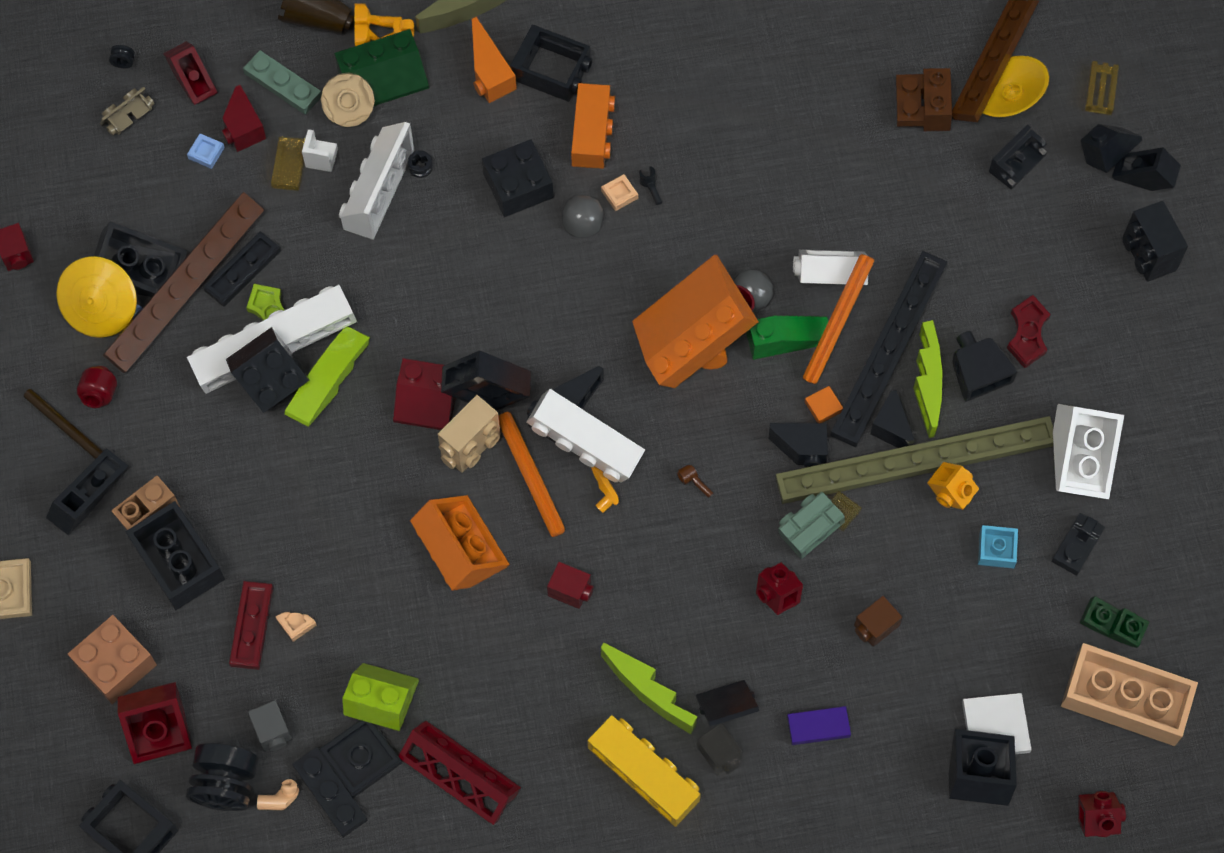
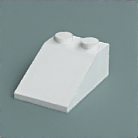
[1053,404,1124,499]

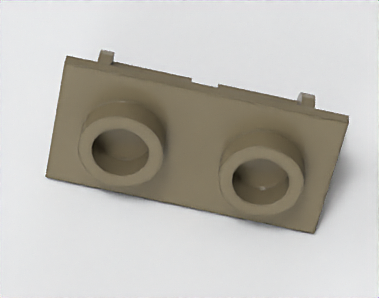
[100,87,155,136]

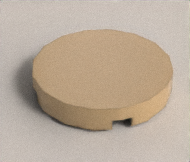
[321,73,375,127]

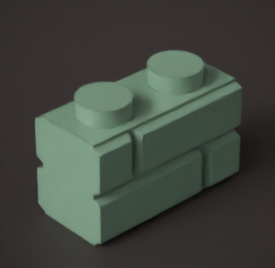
[778,491,845,559]

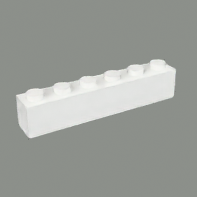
[187,285,357,394]

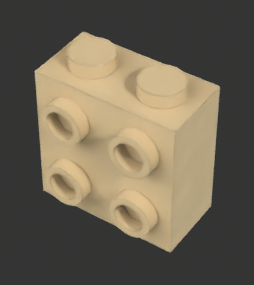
[438,395,500,473]

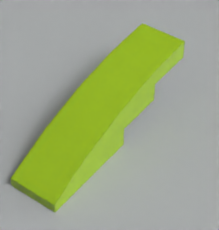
[913,320,942,438]
[284,326,370,427]
[601,643,697,734]

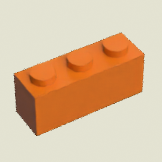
[571,83,615,169]

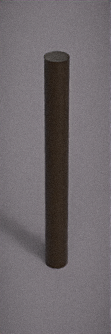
[24,389,103,459]

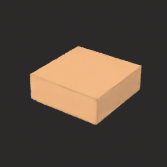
[601,174,638,211]

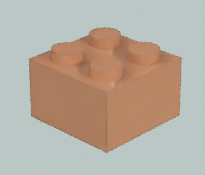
[68,615,157,704]

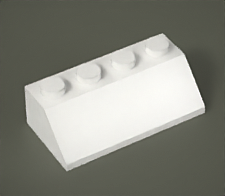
[339,122,414,240]

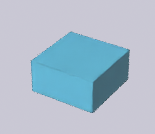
[978,525,1018,568]

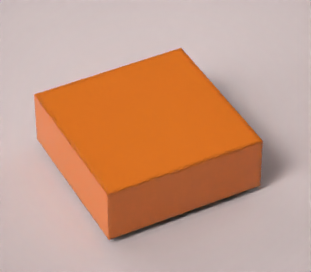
[804,386,843,423]

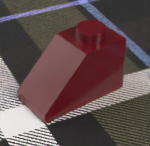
[163,41,218,105]
[221,85,266,152]

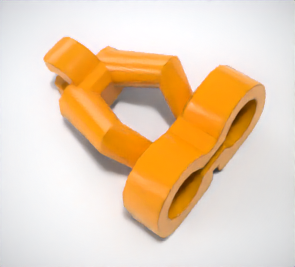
[355,3,414,46]

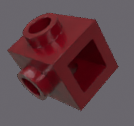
[756,562,803,615]
[1078,791,1126,837]

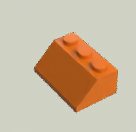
[410,495,510,591]

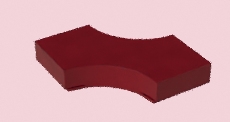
[1007,295,1051,369]

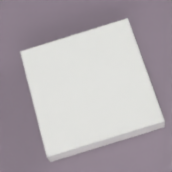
[962,693,1031,754]

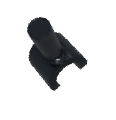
[639,166,662,205]

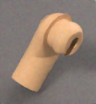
[257,779,299,810]

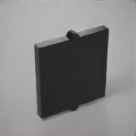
[696,680,759,726]

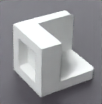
[302,129,338,172]

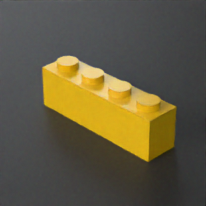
[587,715,701,827]

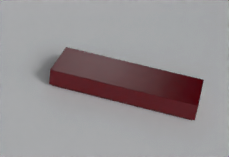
[229,581,273,670]

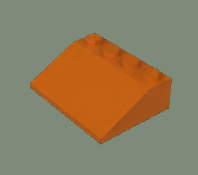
[632,254,759,388]

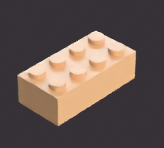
[1061,643,1198,746]

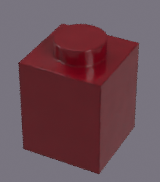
[0,223,34,271]
[547,562,594,609]

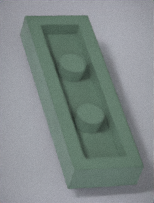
[243,50,322,115]

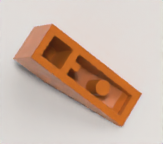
[472,17,517,103]

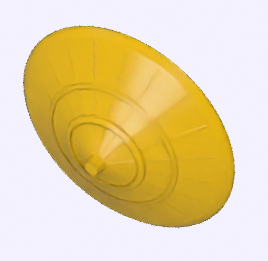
[983,56,1049,117]
[56,256,137,338]

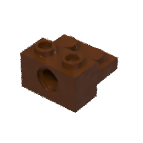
[896,68,952,131]

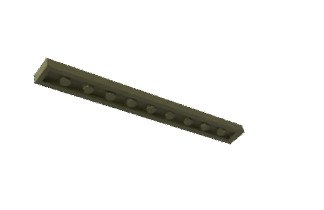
[775,416,1053,504]

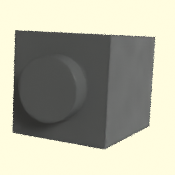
[248,700,292,751]

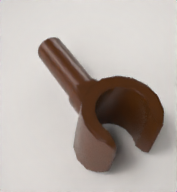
[677,465,713,498]

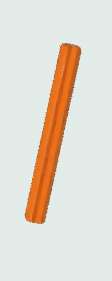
[803,254,874,384]
[498,412,565,537]

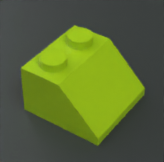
[342,663,419,731]

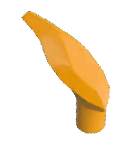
[591,466,619,513]

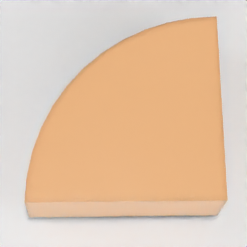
[276,612,317,642]

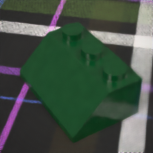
[334,29,429,106]

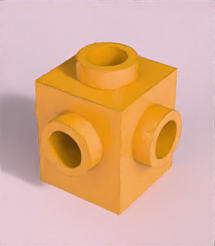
[927,462,979,510]

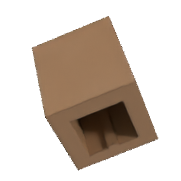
[111,476,180,530]

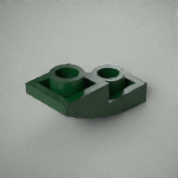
[1080,596,1149,648]

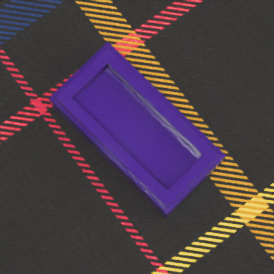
[787,706,851,745]

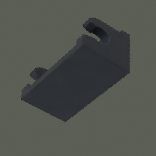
[989,125,1047,190]

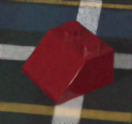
[393,358,456,430]
[118,682,192,764]

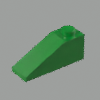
[746,316,828,360]

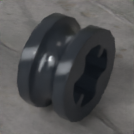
[109,45,135,69]
[408,150,433,178]

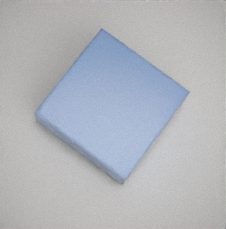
[187,134,225,169]

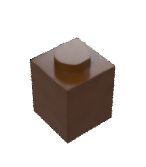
[854,596,902,647]

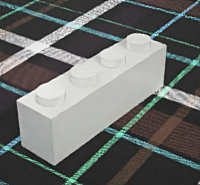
[526,389,645,483]

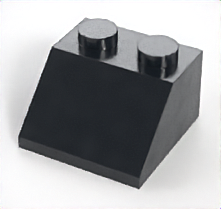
[949,729,1017,806]

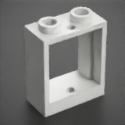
[793,250,868,285]

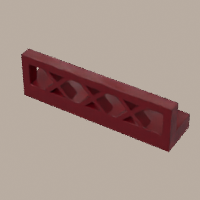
[398,721,521,825]

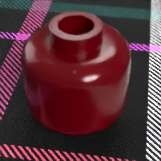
[77,366,117,408]

